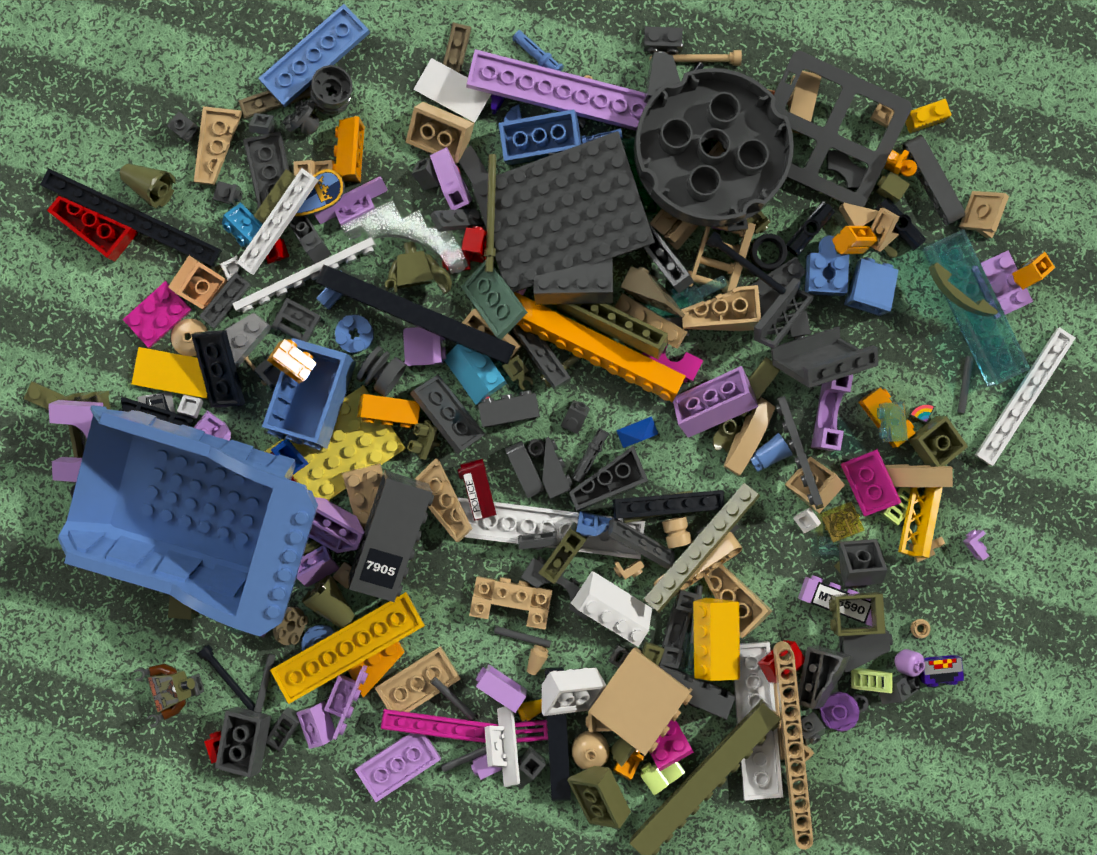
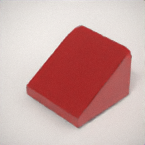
[266,239,289,264]

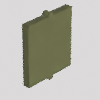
[609,737,636,766]

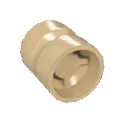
[662,516,692,548]

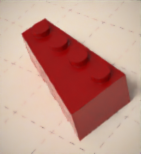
[47,196,139,262]

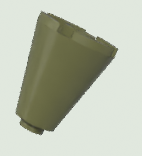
[119,163,176,208]
[301,575,354,628]

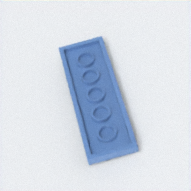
[258,4,370,107]

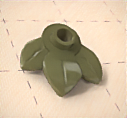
[713,419,742,453]

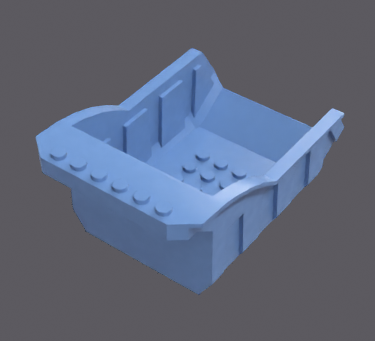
[58,405,318,636]

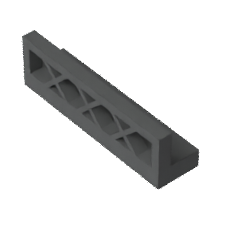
[754,278,813,349]

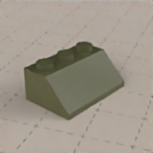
[567,766,631,829]

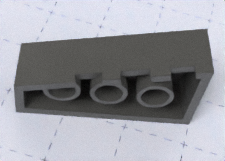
[569,445,648,512]

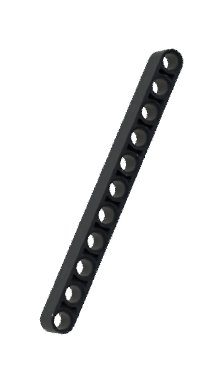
[316,264,516,365]

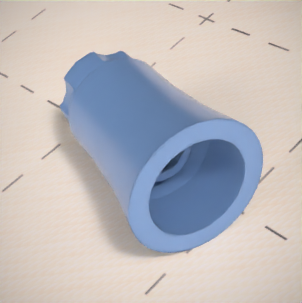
[750,433,793,472]

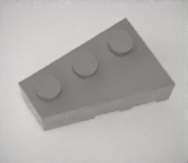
[225,313,272,369]

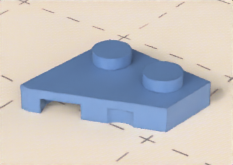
[576,511,612,537]

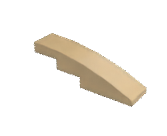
[723,397,776,476]
[885,464,953,487]

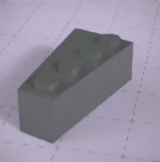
[534,258,613,305]
[659,664,735,720]

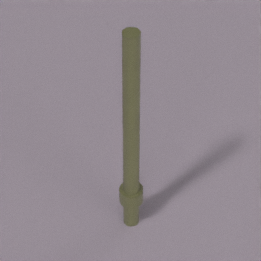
[484,154,496,272]

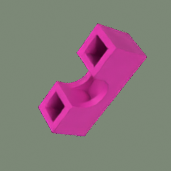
[642,344,703,383]

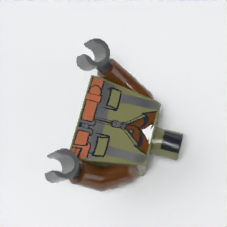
[134,664,195,727]

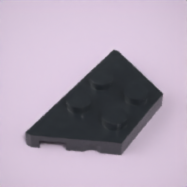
[120,397,194,426]

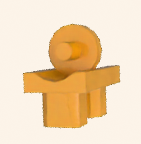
[884,150,917,177]

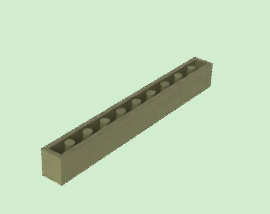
[629,699,781,855]

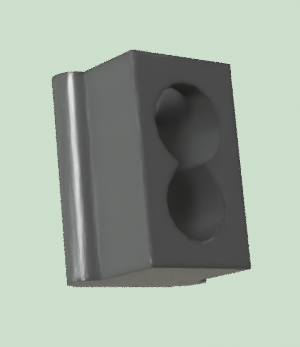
[187,673,205,697]

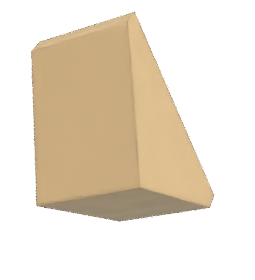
[839,203,879,226]

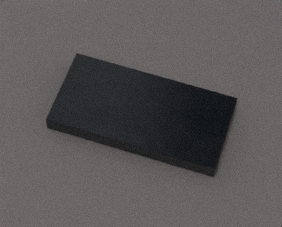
[191,330,246,407]

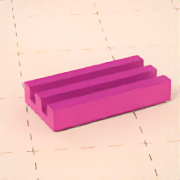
[515,720,548,743]

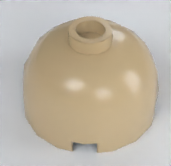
[571,731,610,770]

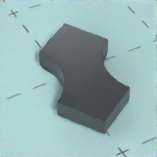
[826,150,867,189]

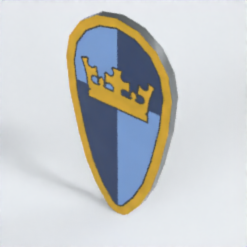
[294,169,345,217]

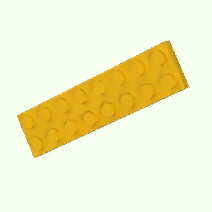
[270,592,425,704]

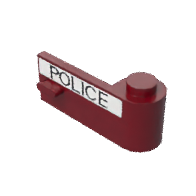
[457,458,497,521]

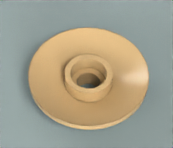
[171,319,208,357]

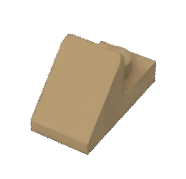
[870,208,899,252]

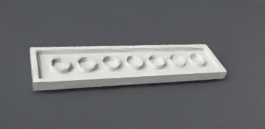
[733,641,783,800]

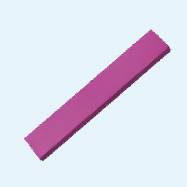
[380,709,498,743]

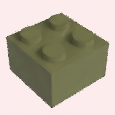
[908,416,968,467]

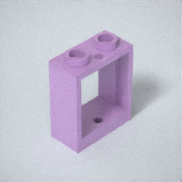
[475,664,527,713]

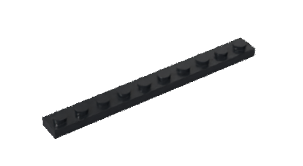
[40,168,222,267]

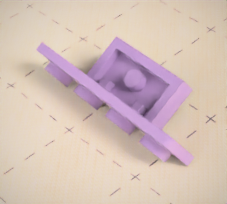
[314,176,388,228]
[324,665,368,740]

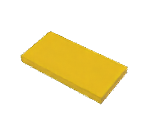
[131,347,208,399]

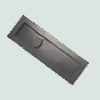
[430,208,484,231]
[199,273,252,329]

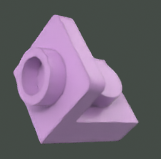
[963,529,989,561]

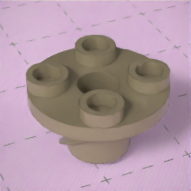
[273,606,308,645]

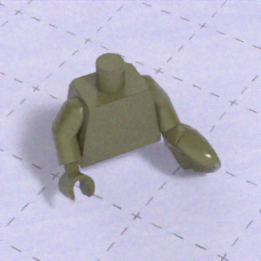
[385,242,452,294]

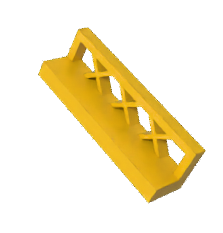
[898,487,943,559]

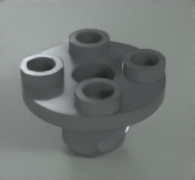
[282,100,320,135]

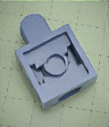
[805,235,849,296]

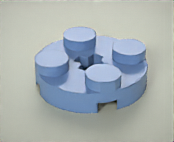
[335,315,374,353]

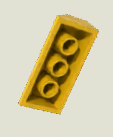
[693,598,740,681]

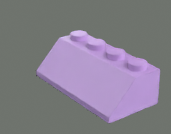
[673,366,758,438]

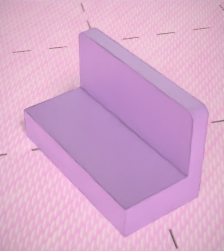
[296,545,339,587]
[296,701,335,749]

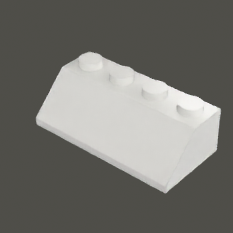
[571,571,652,647]

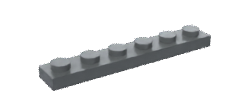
[776,396,824,510]

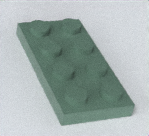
[461,260,528,340]

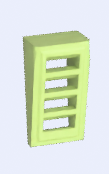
[880,487,916,525]
[851,668,892,693]

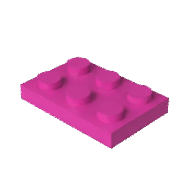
[123,281,192,348]
[840,449,901,517]

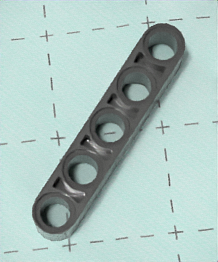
[902,135,965,226]

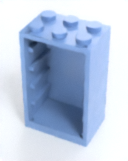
[262,338,356,450]

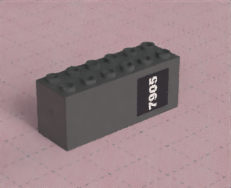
[348,470,434,602]

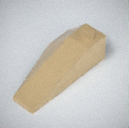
[704,564,772,639]

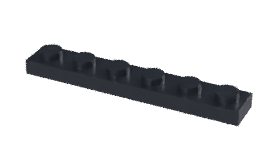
[612,490,725,519]

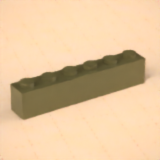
[557,303,668,359]

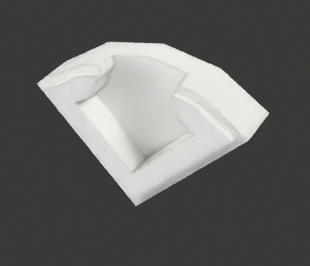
[220,256,240,281]

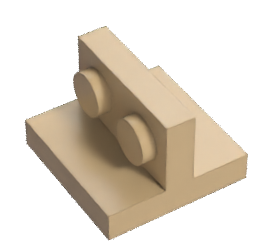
[959,191,1009,238]

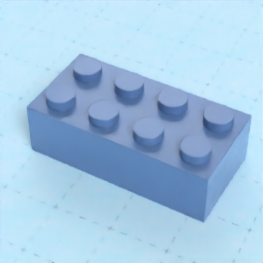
[499,109,581,166]

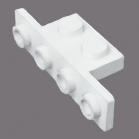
[484,706,520,787]

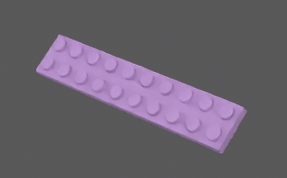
[466,49,647,131]

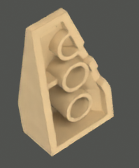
[681,285,761,331]

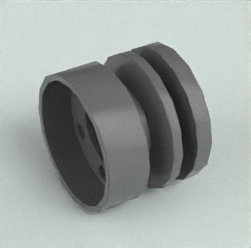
[310,65,353,116]
[357,346,407,397]

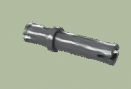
[571,428,610,483]

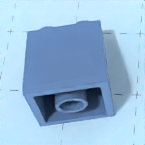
[844,257,898,316]

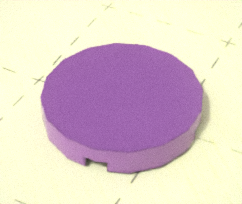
[820,692,860,732]

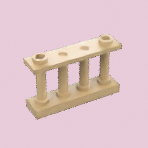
[688,222,756,293]

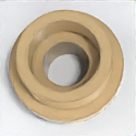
[910,619,930,638]

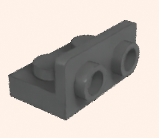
[644,27,683,55]

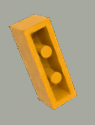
[858,387,916,448]
[357,394,420,428]

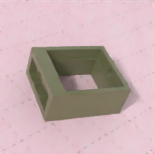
[829,592,886,636]

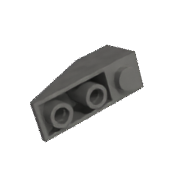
[289,216,332,264]
[542,436,573,499]

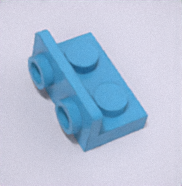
[222,203,263,248]

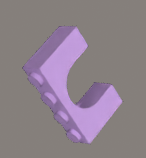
[811,374,853,451]
[49,400,103,482]

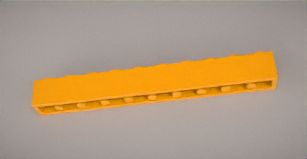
[514,292,686,402]

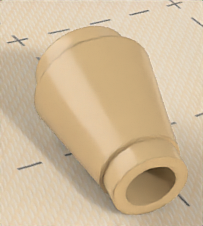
[526,645,549,675]

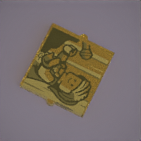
[820,501,865,543]

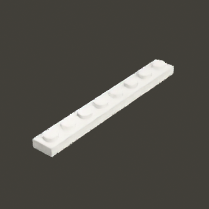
[232,237,377,313]
[974,327,1075,466]

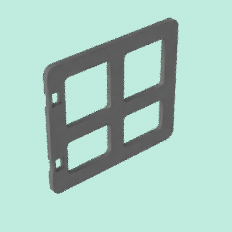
[774,51,912,207]

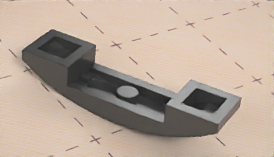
[659,590,699,669]

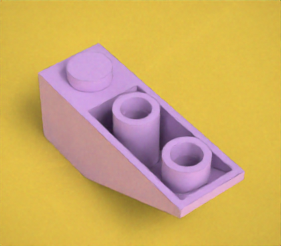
[430,147,473,210]

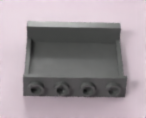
[771,327,879,388]

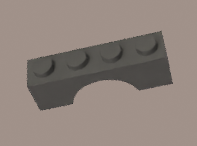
[521,556,588,620]

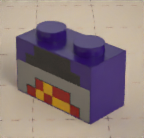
[919,655,964,687]

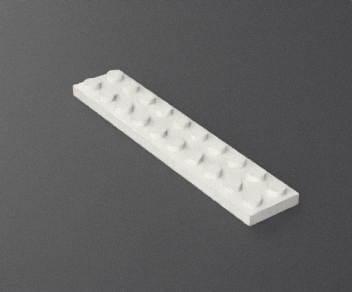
[457,497,645,559]

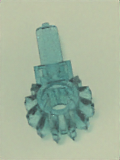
[670,276,727,317]

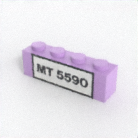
[798,575,872,626]

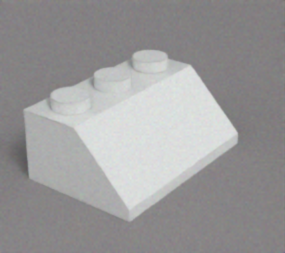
[542,668,607,716]

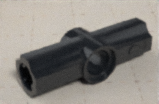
[874,197,926,251]
[786,202,835,256]

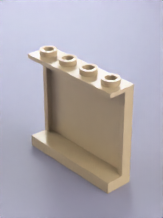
[588,647,693,756]

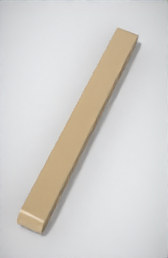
[773,641,813,850]

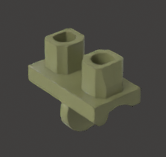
[407,420,441,460]

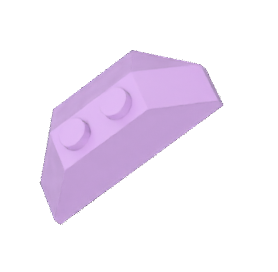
[309,497,365,553]

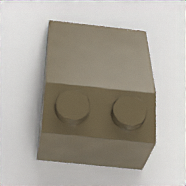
[621,267,685,318]

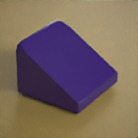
[491,94,505,114]

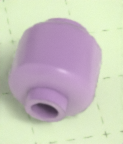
[894,649,925,677]

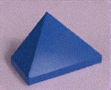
[616,416,658,448]
[271,439,309,475]

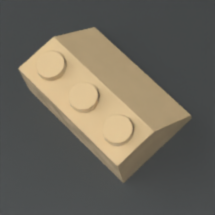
[406,102,475,164]

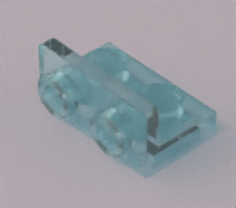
[877,402,908,442]

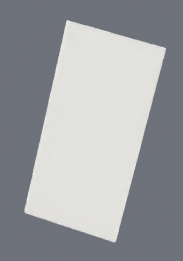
[414,58,491,123]

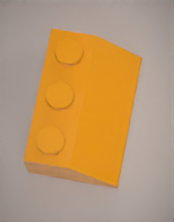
[332,116,365,183]

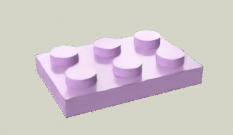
[972,250,1033,319]

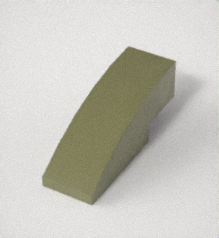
[741,356,780,417]

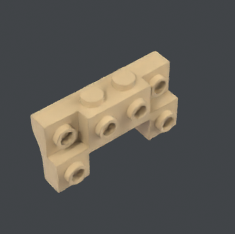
[469,576,552,630]

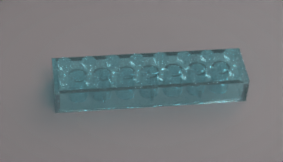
[922,229,1031,387]

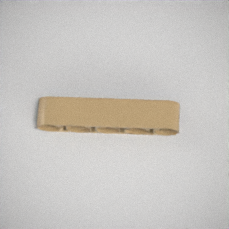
[653,532,742,597]

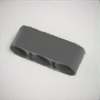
[505,440,545,499]

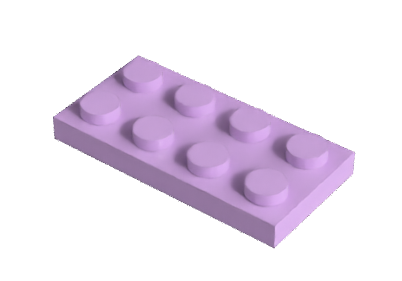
[355,733,441,802]

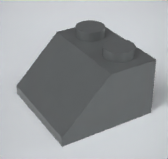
[839,539,888,587]

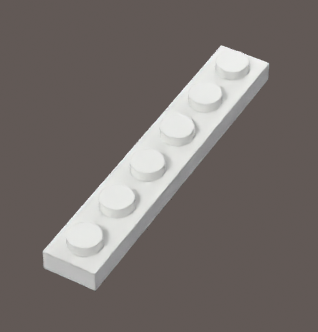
[237,168,319,275]

